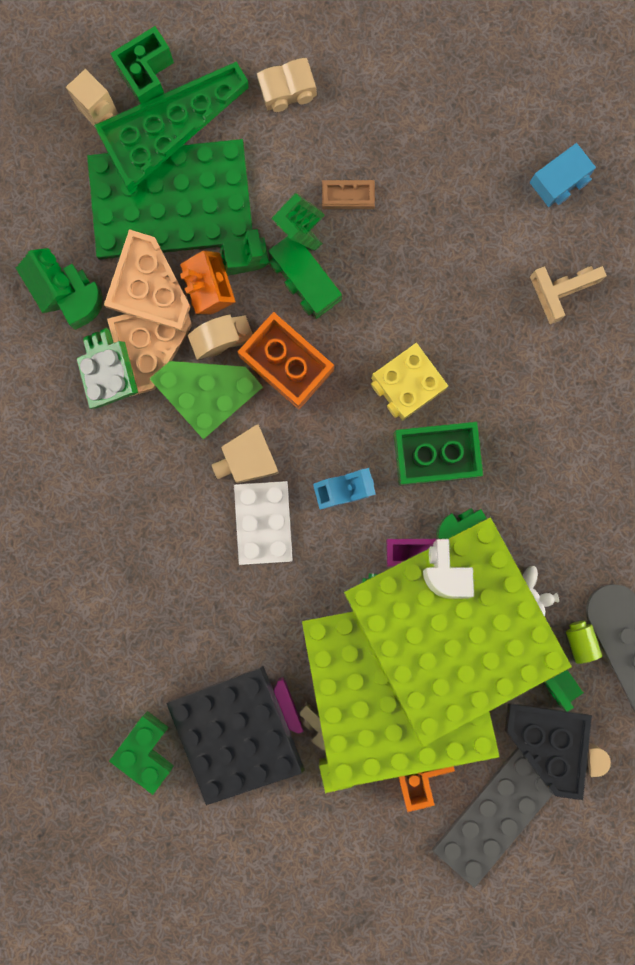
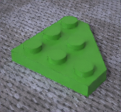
[150,361,263,439]

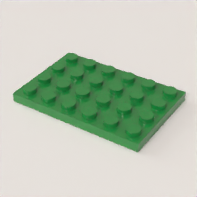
[87,139,253,260]

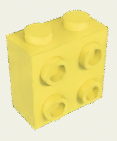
[371,343,448,421]

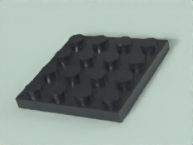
[166,666,305,805]

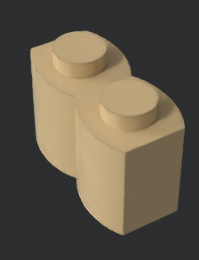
[257,58,317,112]

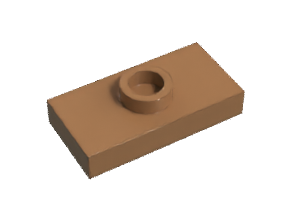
[322,180,375,209]

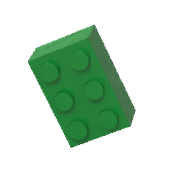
[393,422,483,486]

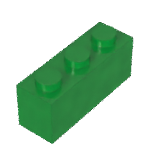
[268,236,342,319]

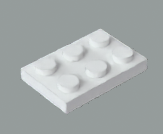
[234,481,293,565]

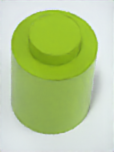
[566,620,602,664]

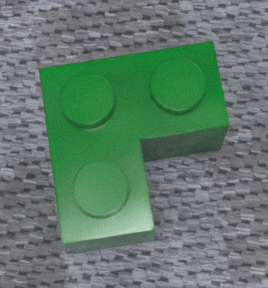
[110,26,174,105]
[109,711,174,795]

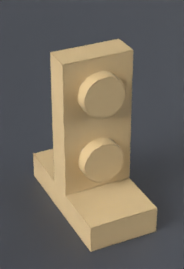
[530,266,607,325]

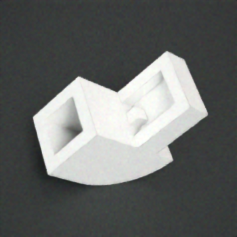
[423,539,474,599]

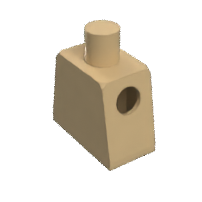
[212,425,279,484]

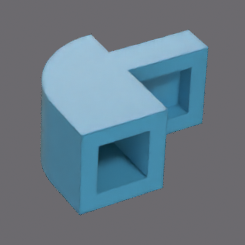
[313,468,376,510]

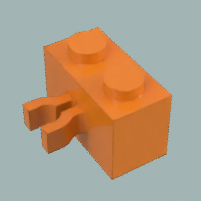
[180,251,236,314]

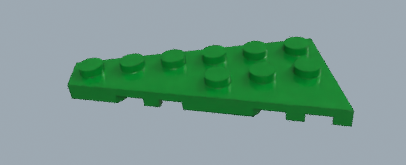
[94,61,249,192]

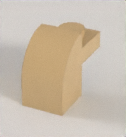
[188,315,253,359]

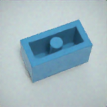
[530,143,596,207]

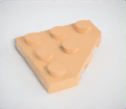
[104,229,191,331]
[107,313,192,397]

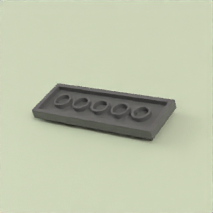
[432,748,553,888]

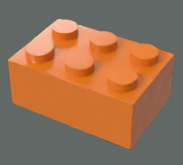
[238,312,334,410]

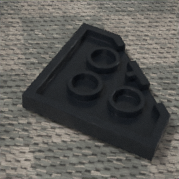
[505,703,592,800]

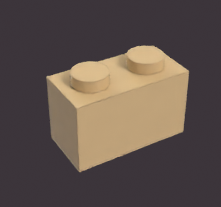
[66,69,118,125]

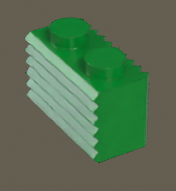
[15,248,75,313]

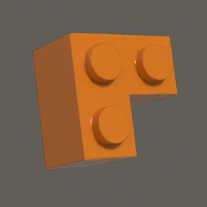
[398,766,455,812]

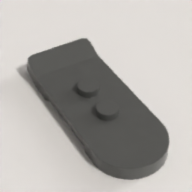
[586,584,635,712]

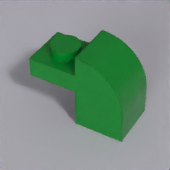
[220,229,269,276]
[57,264,103,330]
[436,508,487,539]

